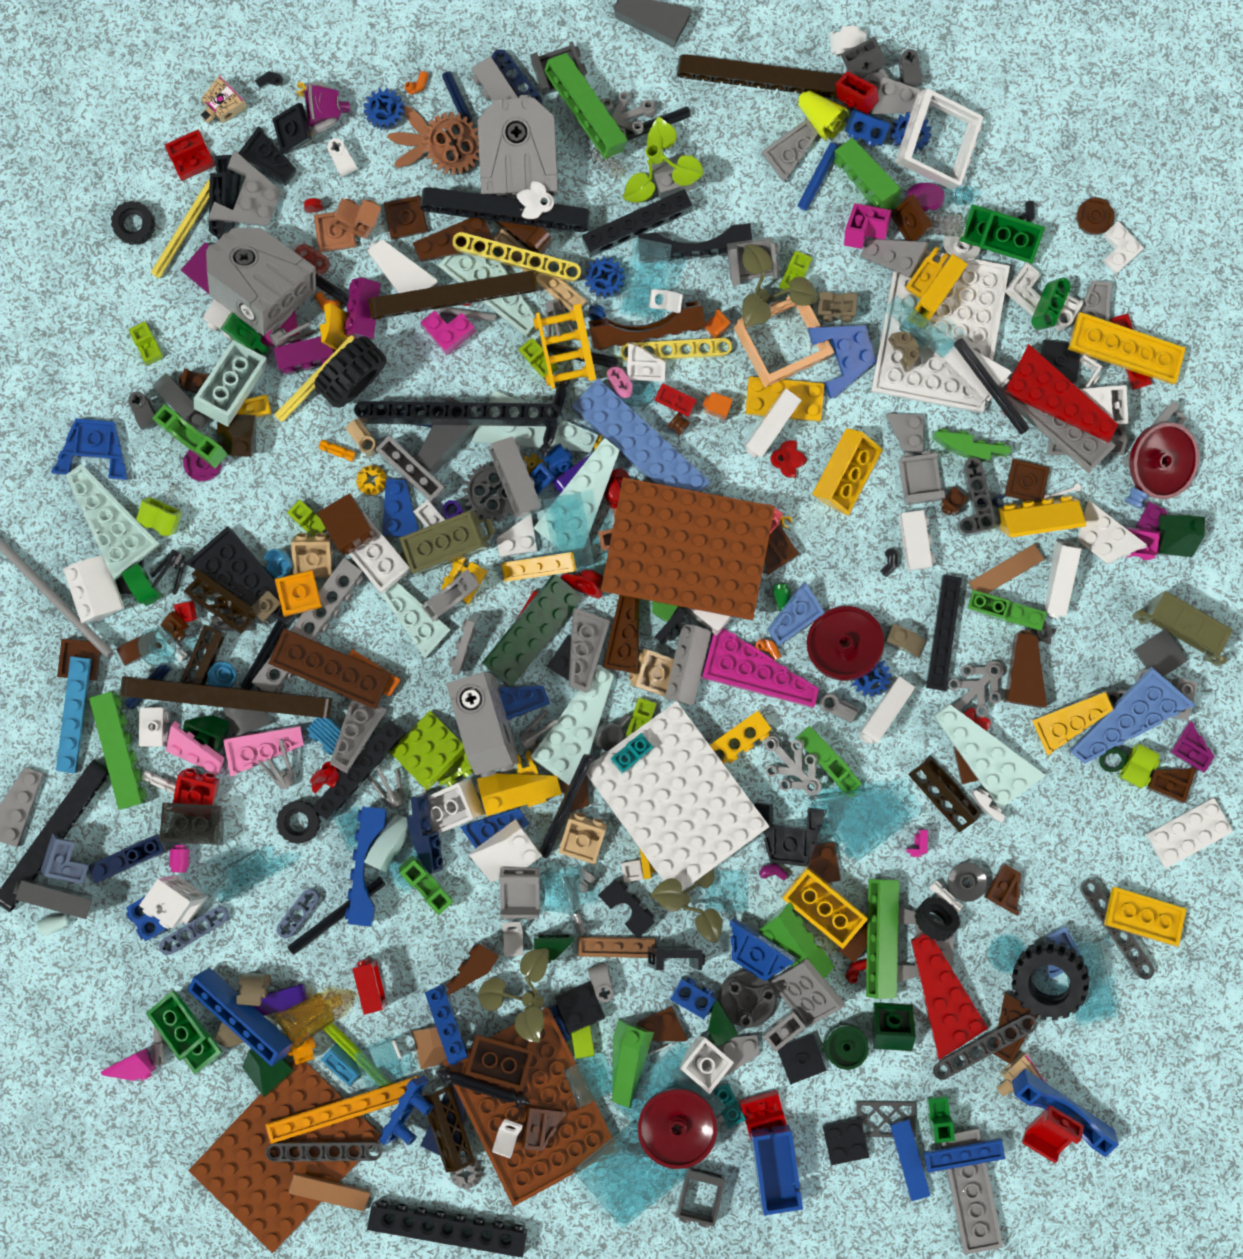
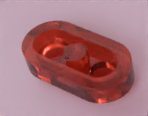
[295,244,330,274]

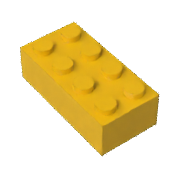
[782,866,868,949]

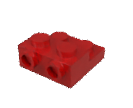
[172,768,220,819]

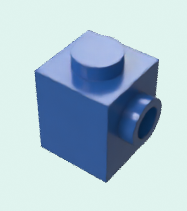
[541,443,574,477]

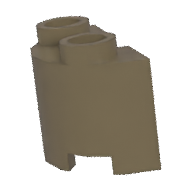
[818,292,858,323]
[888,331,919,373]
[237,973,271,1006]

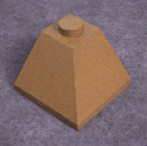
[412,1025,447,1069]

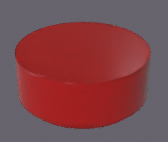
[303,198,323,213]

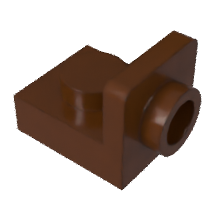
[179,369,209,393]
[939,486,968,516]
[160,611,190,644]

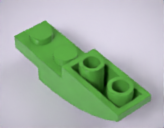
[932,429,1011,463]
[967,590,1047,631]
[795,726,862,797]

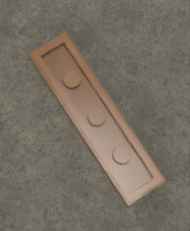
[968,544,1044,594]
[578,936,656,958]
[288,1172,370,1211]

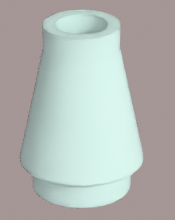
[37,915,69,936]

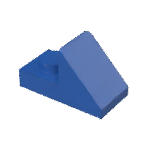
[529,462,556,495]

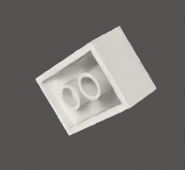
[428,778,485,834]
[469,819,542,882]

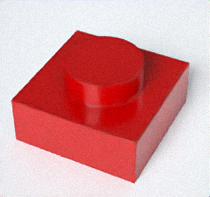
[174,601,197,622]

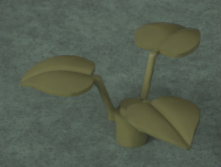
[742,244,818,327]
[650,868,723,943]
[478,948,549,1043]

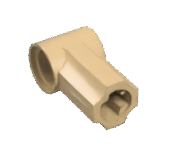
[346,418,379,456]

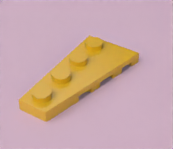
[1032,691,1113,755]

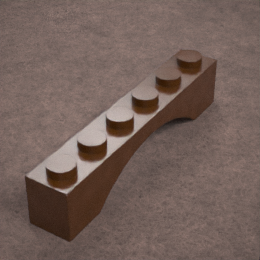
[588,299,706,350]

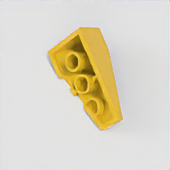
[477,773,562,816]

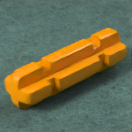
[318,439,356,461]

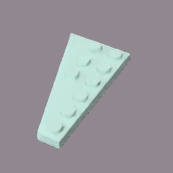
[438,250,536,337]
[471,390,598,453]
[533,438,620,563]
[66,464,159,581]
[530,664,614,785]
[933,704,1046,809]

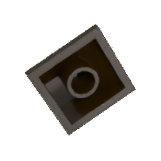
[217,414,256,457]

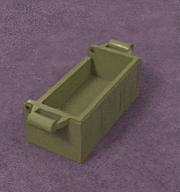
[399,510,496,575]
[1132,591,1233,667]

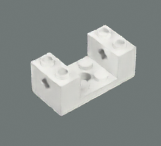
[139,875,208,929]

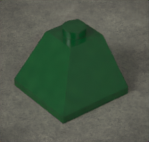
[1158,515,1205,557]
[183,715,230,754]
[534,935,574,964]
[707,1000,738,1047]
[242,1048,294,1097]

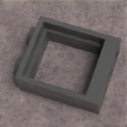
[676,1167,726,1228]

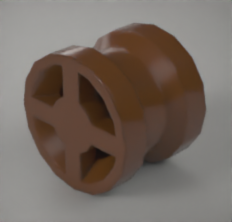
[667,413,691,436]

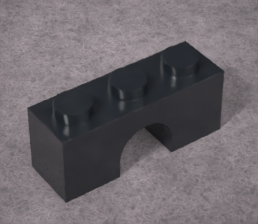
[598,879,655,938]

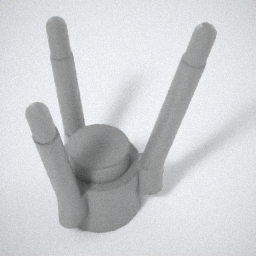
[544,299,575,337]
[269,312,314,347]
[519,709,558,750]
[258,739,295,790]
[368,767,406,809]

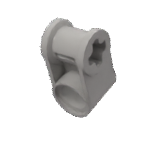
[588,963,614,1002]

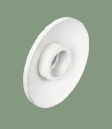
[943,230,981,261]

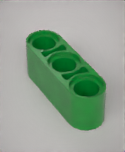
[1031,278,1071,330]

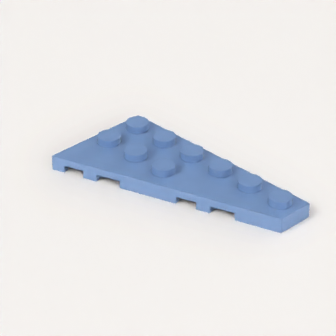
[1069,666,1196,764]

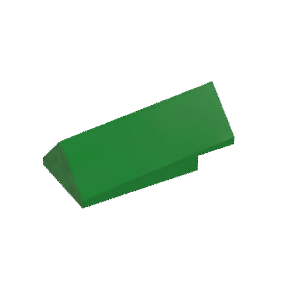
[959,204,1046,264]
[146,990,223,1075]

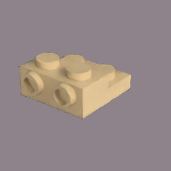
[291,533,333,577]
[629,649,674,697]
[558,812,607,864]

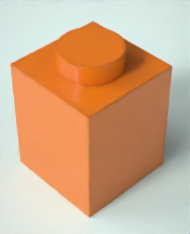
[703,391,733,420]

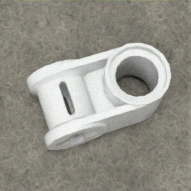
[327,138,358,178]
[1054,294,1084,331]

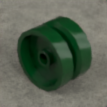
[823,1022,869,1070]

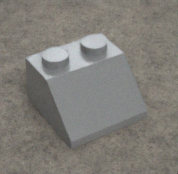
[648,153,696,199]

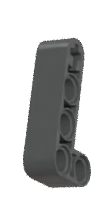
[957,457,996,536]

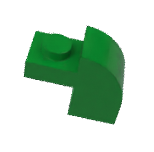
[121,563,163,606]
[927,1095,955,1143]

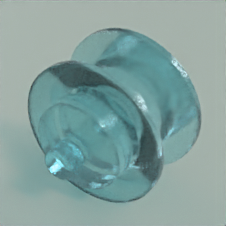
[954,186,974,205]

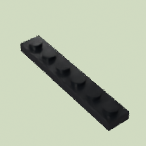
[926,575,962,691]

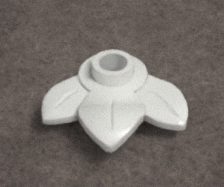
[516,181,554,219]

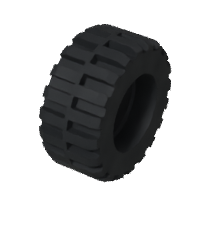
[314,336,387,408]
[1011,940,1090,1021]

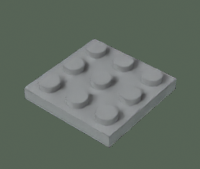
[770,958,845,1027]

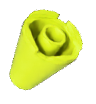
[798,91,850,141]

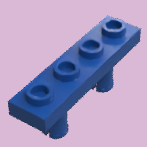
[424,984,469,1065]
[379,1075,433,1146]

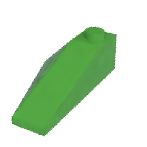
[612,1019,654,1108]

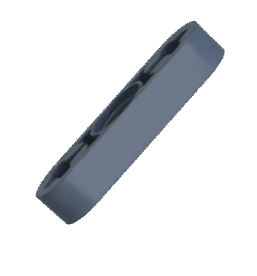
[277,889,319,938]

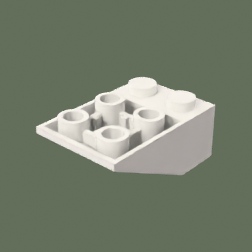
[1080,385,1128,425]

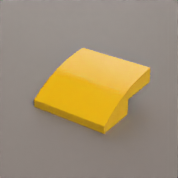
[320,303,349,350]

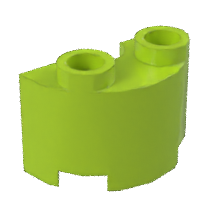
[438,752,474,787]

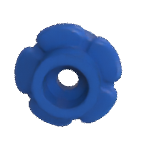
[588,304,606,320]

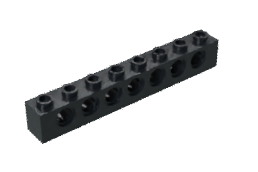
[367,1200,528,1258]

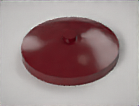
[1129,422,1199,499]
[807,606,885,681]
[638,1088,717,1169]

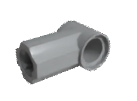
[818,694,858,723]

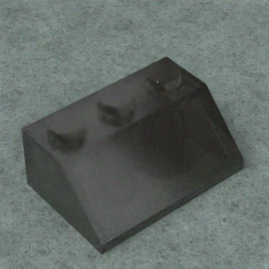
[159,803,224,846]

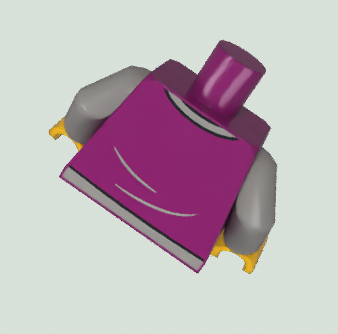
[296,81,350,136]

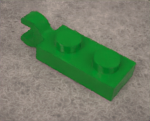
[220,313,270,356]

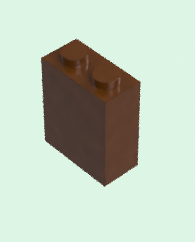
[317,493,376,555]

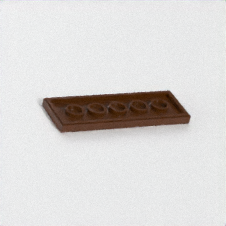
[268,628,391,710]

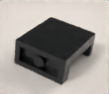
[647,946,705,970]

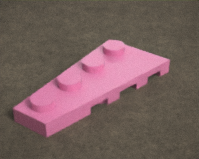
[223,725,304,776]

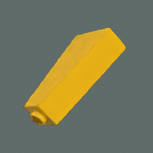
[907,254,968,330]

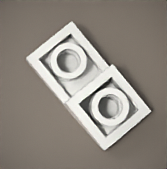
[970,789,1006,823]

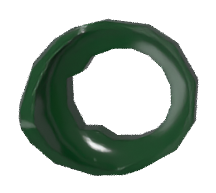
[1099,747,1128,772]

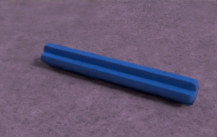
[798,143,839,211]

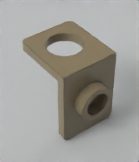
[252,591,281,625]

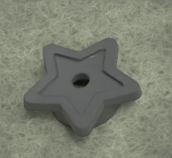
[1032,620,1056,644]

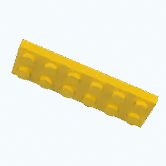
[1068,312,1186,385]

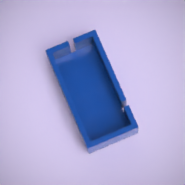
[750,1124,803,1216]

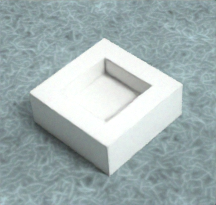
[621,860,643,882]

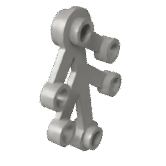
[601,91,656,135]
[947,661,1003,717]
[765,735,822,796]

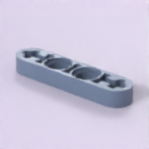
[159,906,229,955]

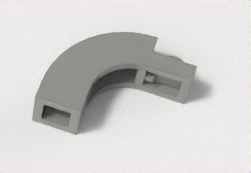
[422,569,479,622]

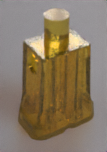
[276,993,343,1049]

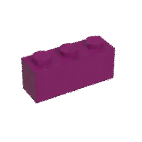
[344,277,381,339]
[274,336,335,375]

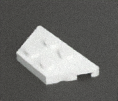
[1078,500,1147,565]

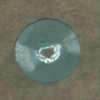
[619,380,656,407]
[138,628,176,666]
[988,934,1026,974]

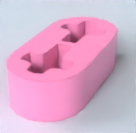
[607,367,633,398]

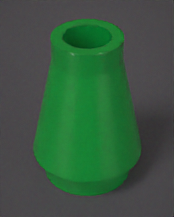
[772,583,791,611]

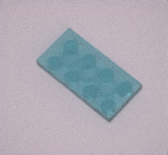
[620,237,672,320]
[543,492,595,575]
[1066,940,1117,1026]

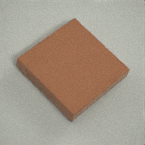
[314,212,357,253]

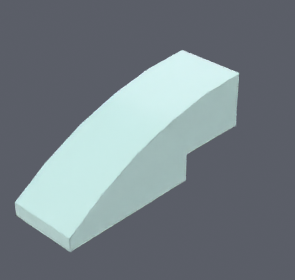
[364,814,409,873]

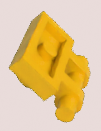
[441,558,488,604]

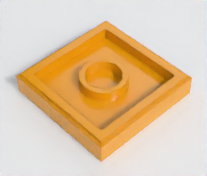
[275,570,322,617]

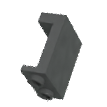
[530,41,587,95]

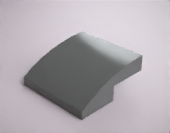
[223,687,272,736]

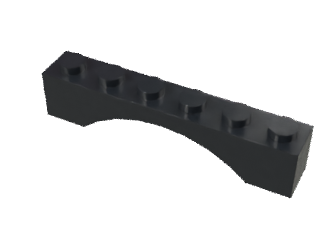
[637,223,752,263]

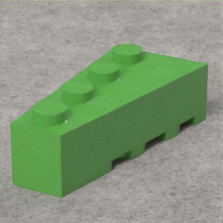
[834,138,900,213]
[758,902,834,979]

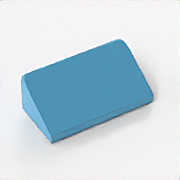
[321,1043,364,1086]

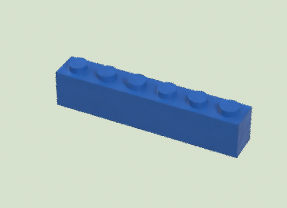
[188,967,293,1066]

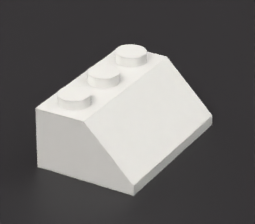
[63,555,124,623]

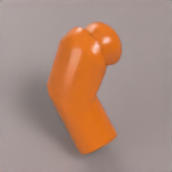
[755,638,782,660]

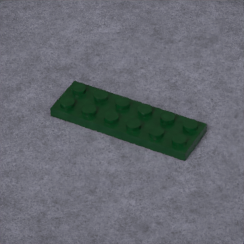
[482,574,583,687]

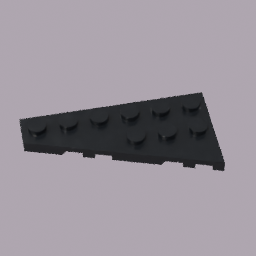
[185,526,300,624]

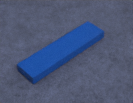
[890,1119,930,1201]
[923,1138,1005,1173]

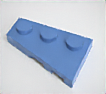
[767,582,825,646]

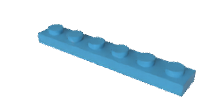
[56,656,92,774]

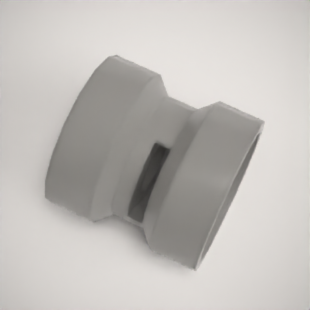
[570,867,597,894]

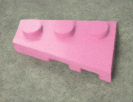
[166,721,224,775]

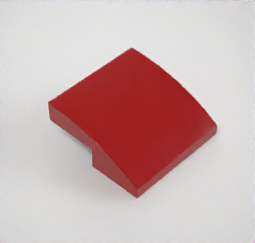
[164,129,216,181]
[739,1090,787,1140]

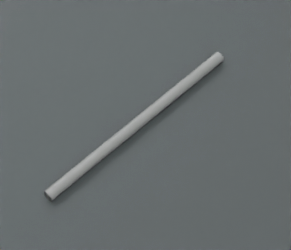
[0,537,114,658]

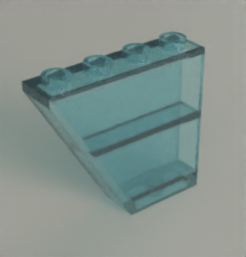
[808,785,912,862]

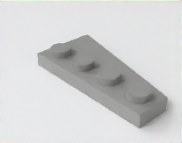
[568,608,610,693]
[330,699,387,773]
[0,767,45,847]

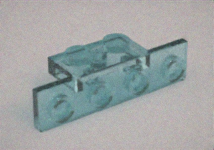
[884,295,955,358]
[218,848,288,904]

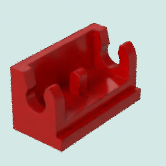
[654,383,697,417]

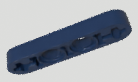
[492,49,542,105]

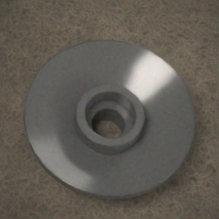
[948,862,987,902]

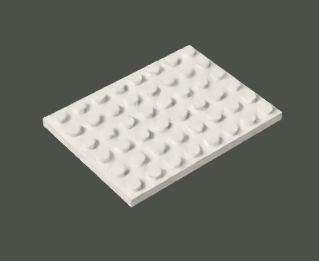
[871,250,1010,413]
[586,701,770,891]

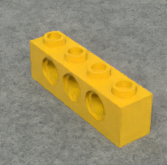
[710,711,771,764]

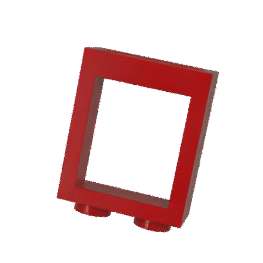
[352,958,388,1015]

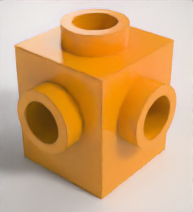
[288,1031,316,1065]

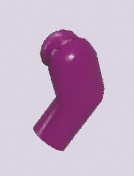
[759,863,789,881]

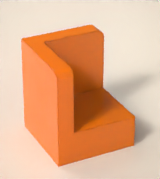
[704,309,731,338]

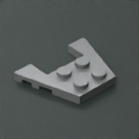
[208,151,281,227]
[897,906,954,983]

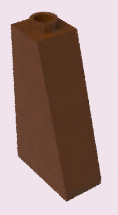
[1004,630,1047,708]

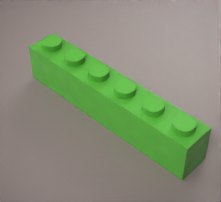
[544,53,628,159]
[89,691,147,810]
[866,879,900,999]

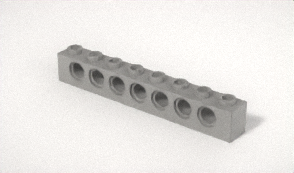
[252,558,365,693]

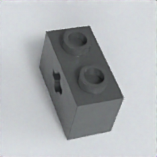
[841,36,887,78]

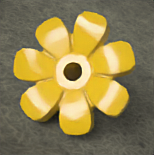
[523,454,544,475]

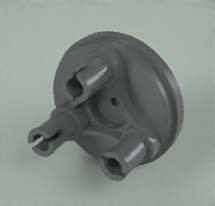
[718,969,777,1028]

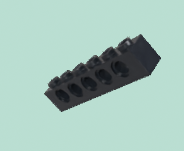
[582,189,693,258]
[312,720,407,820]

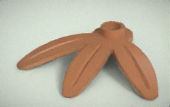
[387,106,442,168]

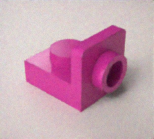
[905,829,928,857]

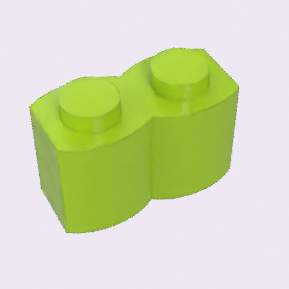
[136,497,182,536]
[1118,743,1160,789]

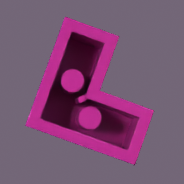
[844,203,891,249]
[420,310,476,356]

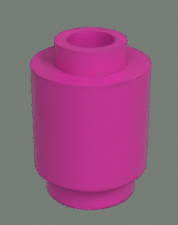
[169,845,190,873]

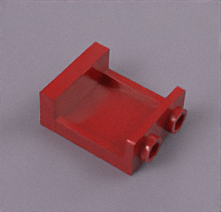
[1022,1105,1084,1163]

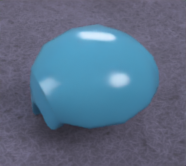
[264,549,293,578]
[207,661,237,687]

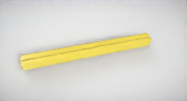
[151,180,210,278]
[275,335,356,422]

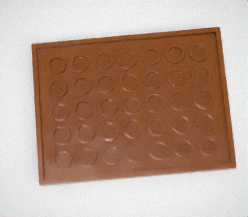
[601,477,775,621]
[443,1006,618,1207]
[188,1059,382,1253]

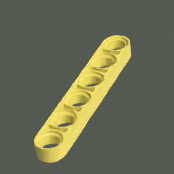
[621,338,732,361]

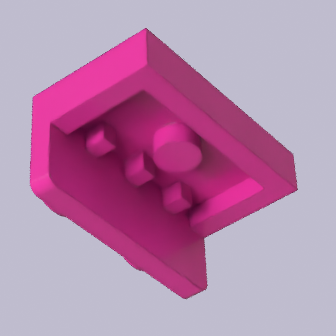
[1123,526,1161,560]

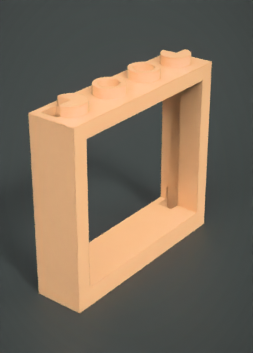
[734,296,835,388]

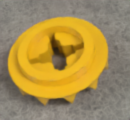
[356,465,387,495]

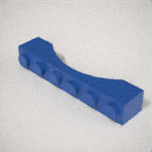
[345,806,387,927]
[1012,1069,1119,1157]

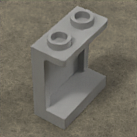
[727,237,780,286]
[898,451,945,505]
[499,867,540,920]

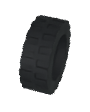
[111,201,156,245]
[276,801,321,844]
[914,896,960,941]

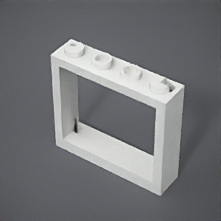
[895,88,984,189]

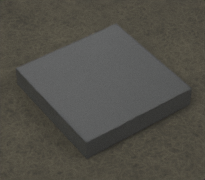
[1133,629,1188,677]

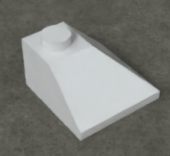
[680,1035,734,1094]

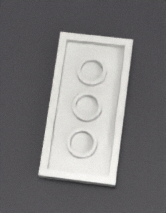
[349,512,411,594]
[1145,798,1233,868]

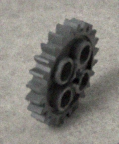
[462,462,514,523]

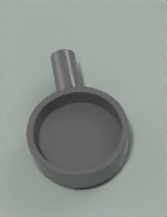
[595,713,632,752]

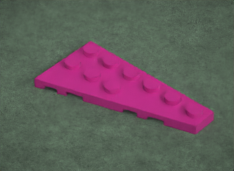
[702,628,819,708]

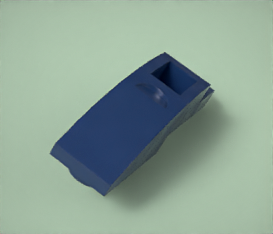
[406,793,443,874]
[88,834,165,884]

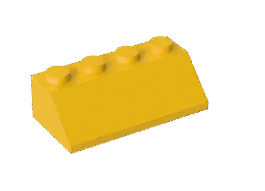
[812,428,883,516]
[998,495,1086,538]

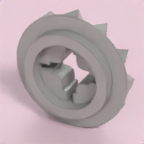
[450,1157,482,1189]

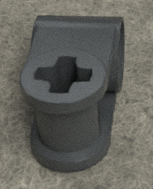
[898,49,923,87]
[128,391,156,430]

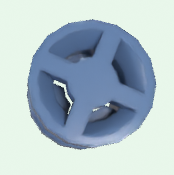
[1124,487,1148,509]

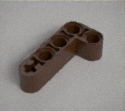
[494,221,552,254]

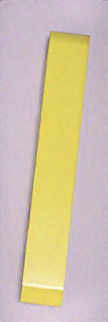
[453,232,581,282]

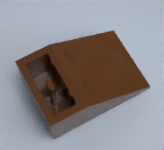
[446,940,501,995]

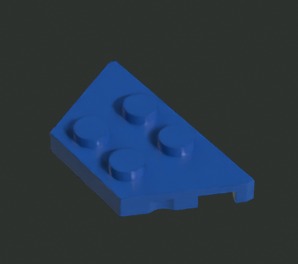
[730,918,797,981]

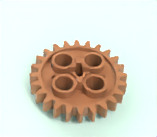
[421,112,479,175]

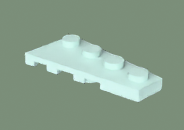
[382,582,451,659]

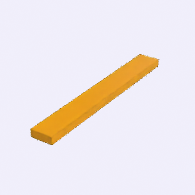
[265,1076,423,1144]

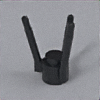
[151,549,186,595]

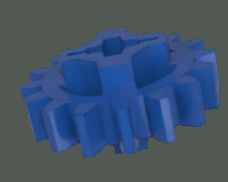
[364,88,405,130]
[890,112,932,154]
[584,256,625,299]
[851,660,892,697]

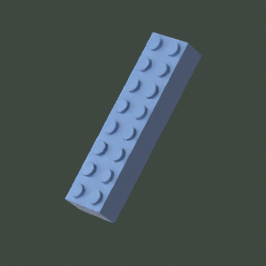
[572,378,710,492]

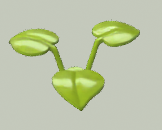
[622,117,704,203]

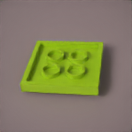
[390,710,465,791]

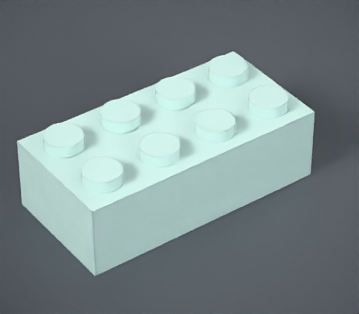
[194,340,267,427]

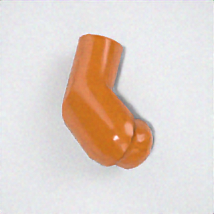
[404,71,429,95]
[314,291,341,311]

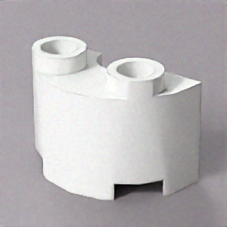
[830,26,867,58]

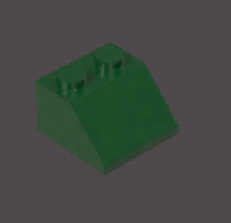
[872,1003,916,1051]

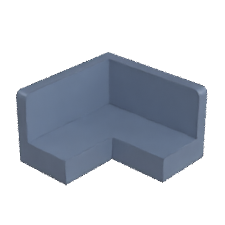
[41,833,89,884]

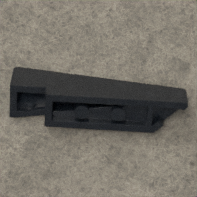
[209,155,241,240]

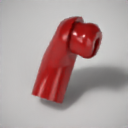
[846,959,867,984]

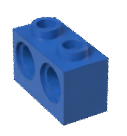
[844,109,891,147]
[126,896,167,941]
[670,977,716,1019]

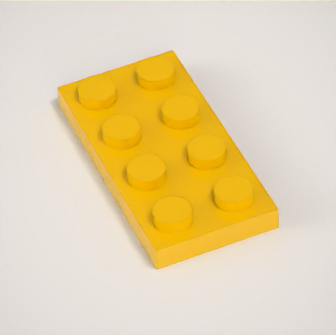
[745,376,824,422]
[1104,887,1186,947]

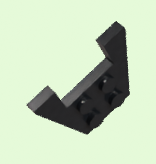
[754,802,827,867]

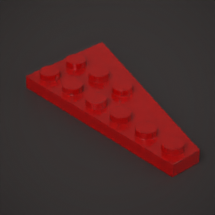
[1004,344,1118,443]
[911,932,988,1060]

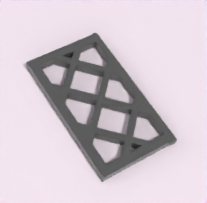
[856,1101,916,1138]

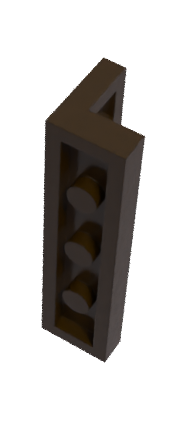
[184,568,257,634]
[180,624,227,685]
[908,755,982,833]
[422,1086,475,1173]

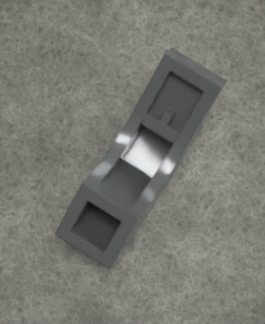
[152,373,210,431]

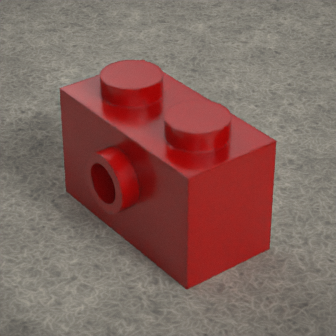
[835,71,879,114]

